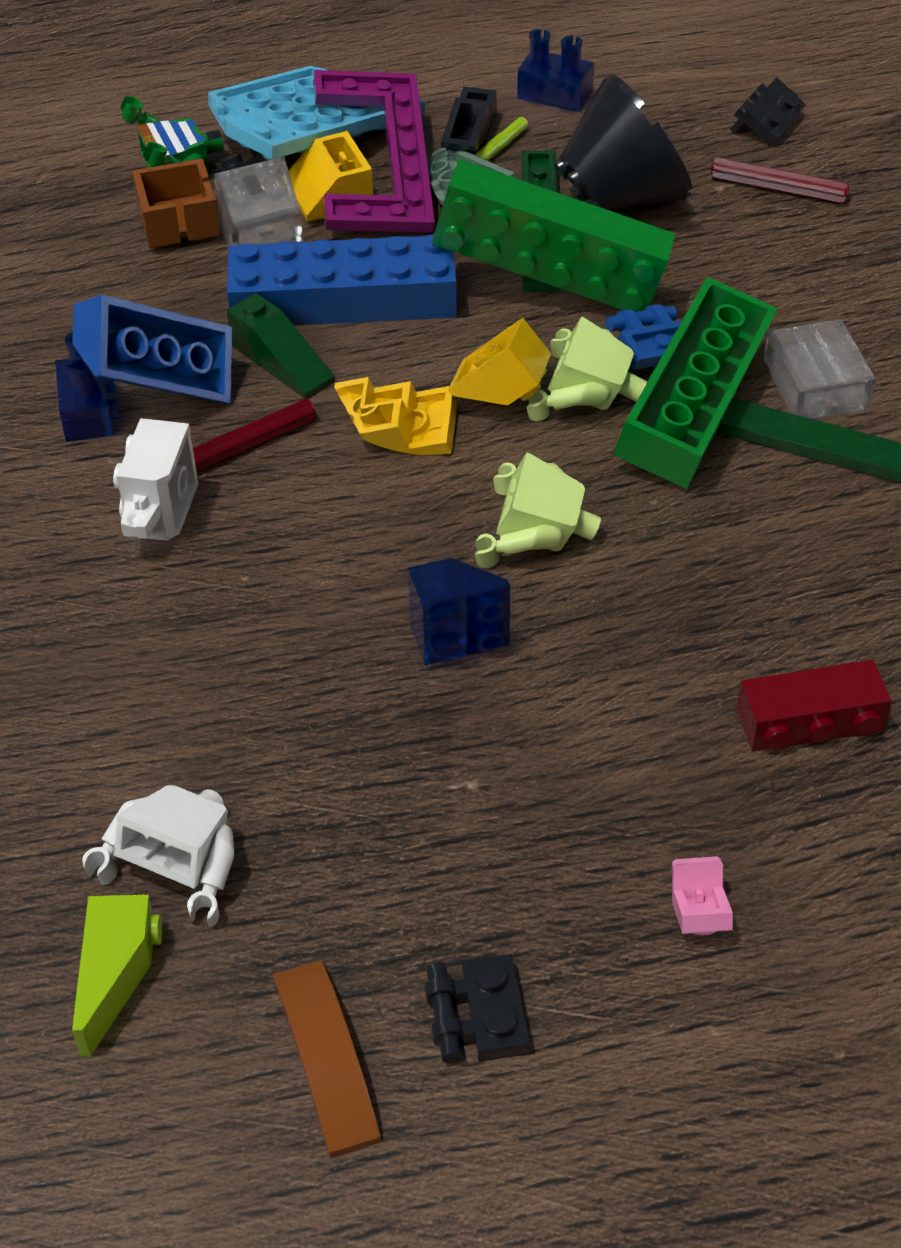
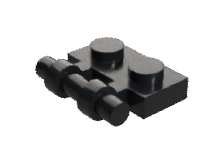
[424,954,530,1063]

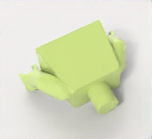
[527,316,647,421]
[475,452,601,568]

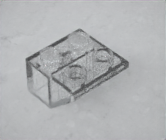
[214,157,303,247]

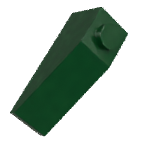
[227,293,335,399]

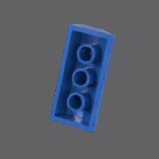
[73,295,232,404]

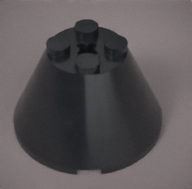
[554,74,693,213]

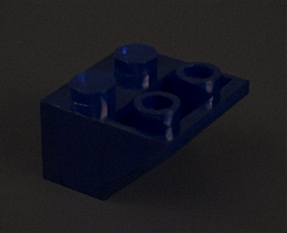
[408,558,510,665]

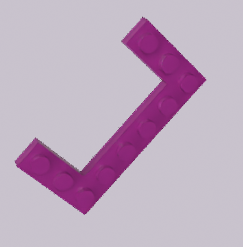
[313,70,435,233]

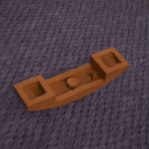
[272,960,381,1158]

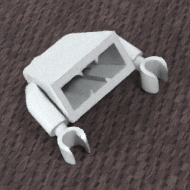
[82,785,234,927]

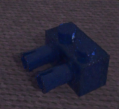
[517,29,594,113]
[55,332,119,442]

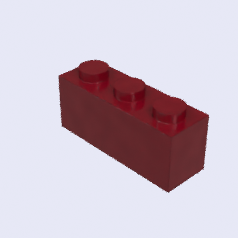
[736,659,892,752]

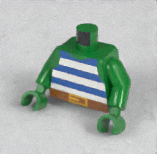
[120,95,224,172]

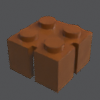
[132,158,220,248]

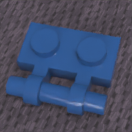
[605,304,682,370]

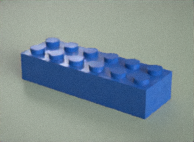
[227,234,457,325]

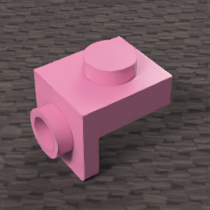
[672,856,733,935]

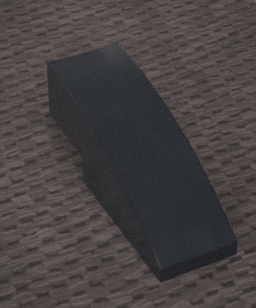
[441,87,497,151]

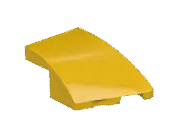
[334,377,458,455]

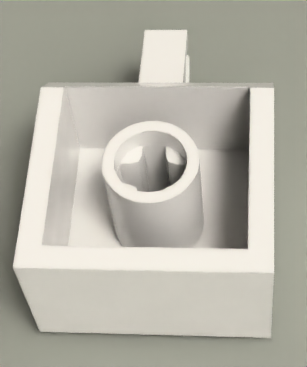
[113,418,198,540]

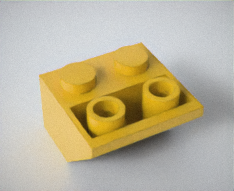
[284,131,373,222]

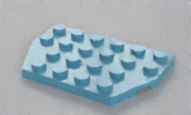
[208,66,426,160]

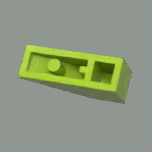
[72,895,162,1057]

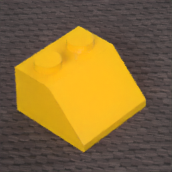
[448,318,551,406]

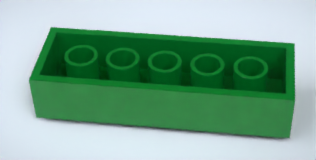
[431,159,675,312]
[613,277,778,489]

